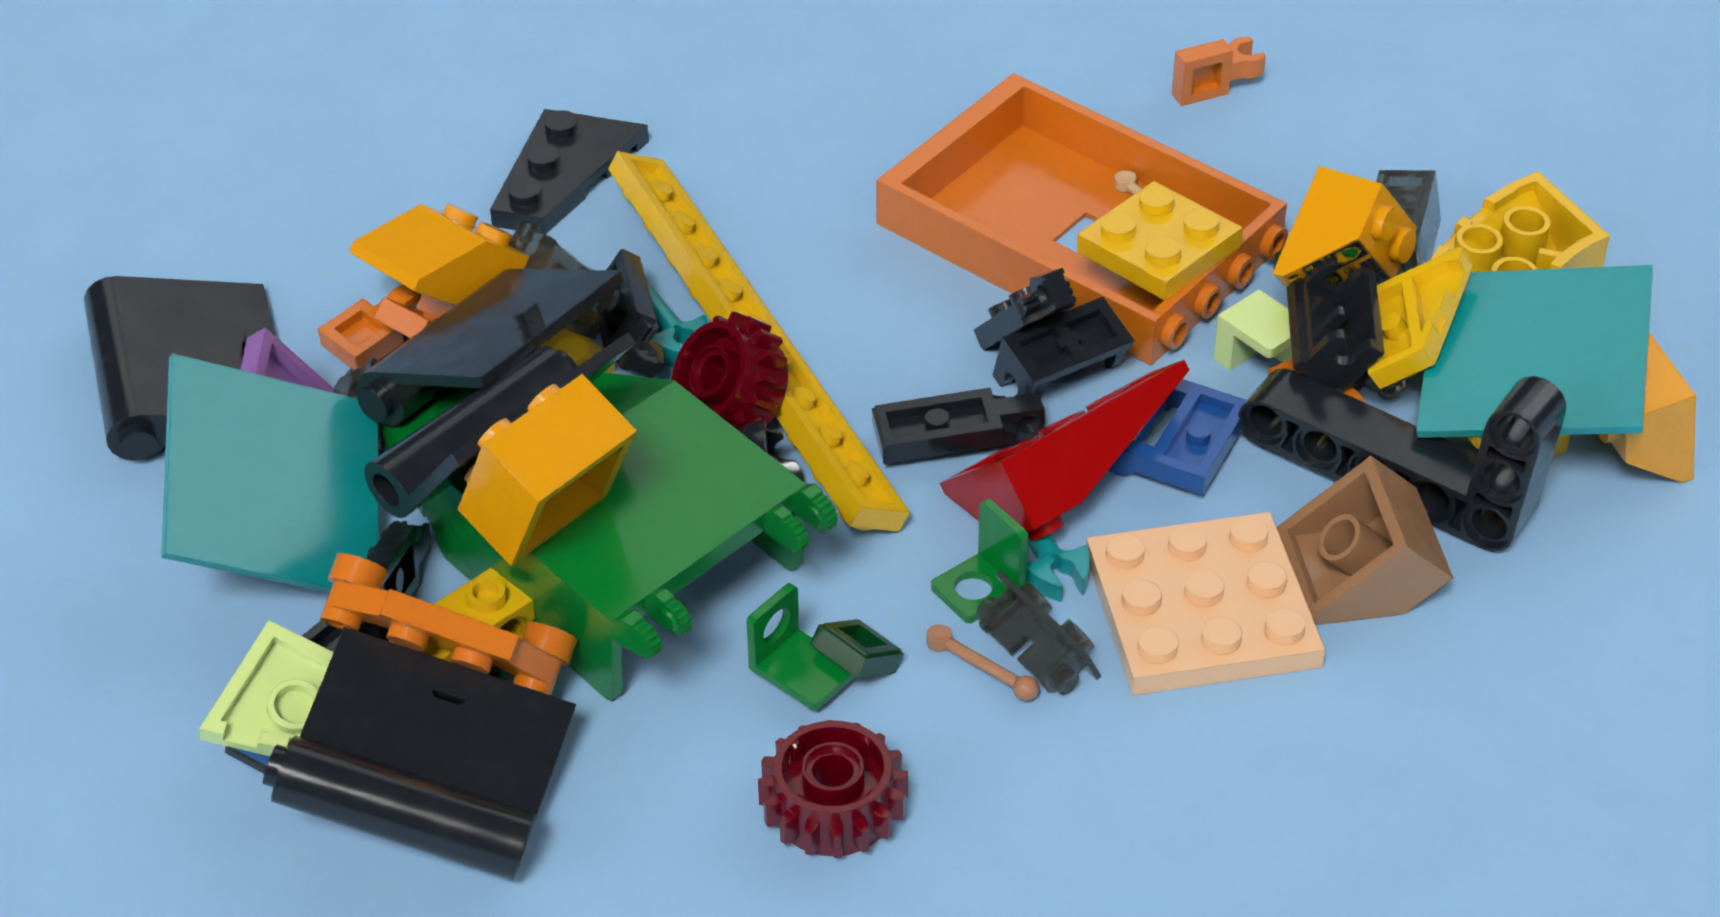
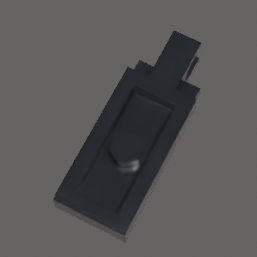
[593,249,664,378]
[974,268,1077,350]
[872,387,1045,464]
[359,521,431,638]

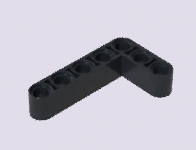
[1238,368,1566,551]

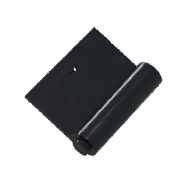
[356,269,624,426]
[84,276,275,461]
[364,332,636,518]
[262,627,576,882]

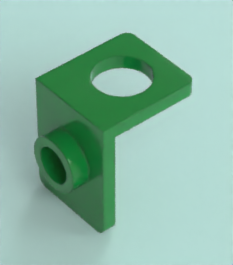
[931,498,1028,624]
[746,583,855,710]

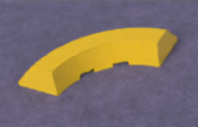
[1431,171,1610,457]

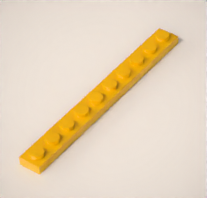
[608,151,910,532]

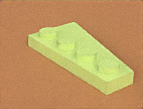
[199,620,334,756]

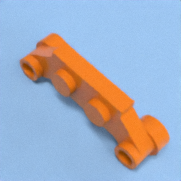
[320,553,578,696]

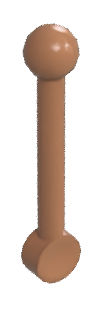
[926,625,1039,701]

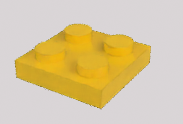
[1077,181,1243,301]

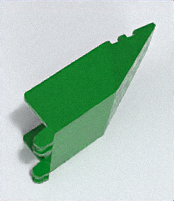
[378,373,838,701]

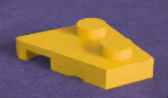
[1368,246,1473,389]

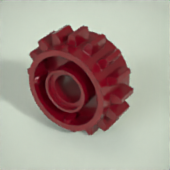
[671,312,788,431]
[758,720,908,858]

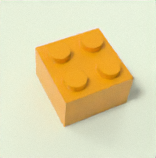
[457,374,637,566]

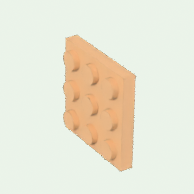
[1086,512,1325,696]

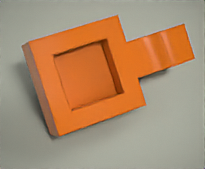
[1172,37,1266,106]
[317,285,421,374]

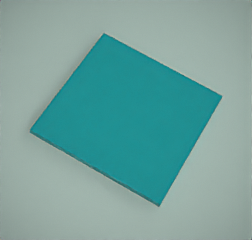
[1416,265,1653,438]
[161,354,378,593]

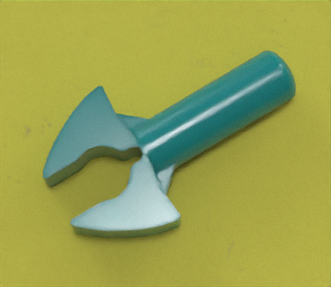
[648,287,708,367]
[1026,534,1090,602]

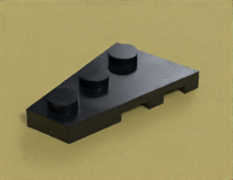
[490,109,649,235]

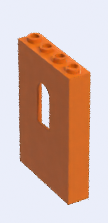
[876,73,1288,366]

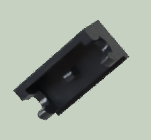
[1286,257,1385,392]
[992,297,1135,396]

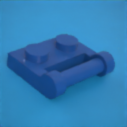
[1108,379,1246,495]

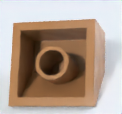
[1276,456,1453,625]

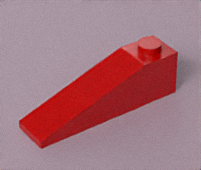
[939,360,1190,541]

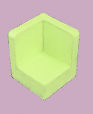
[1213,289,1292,371]

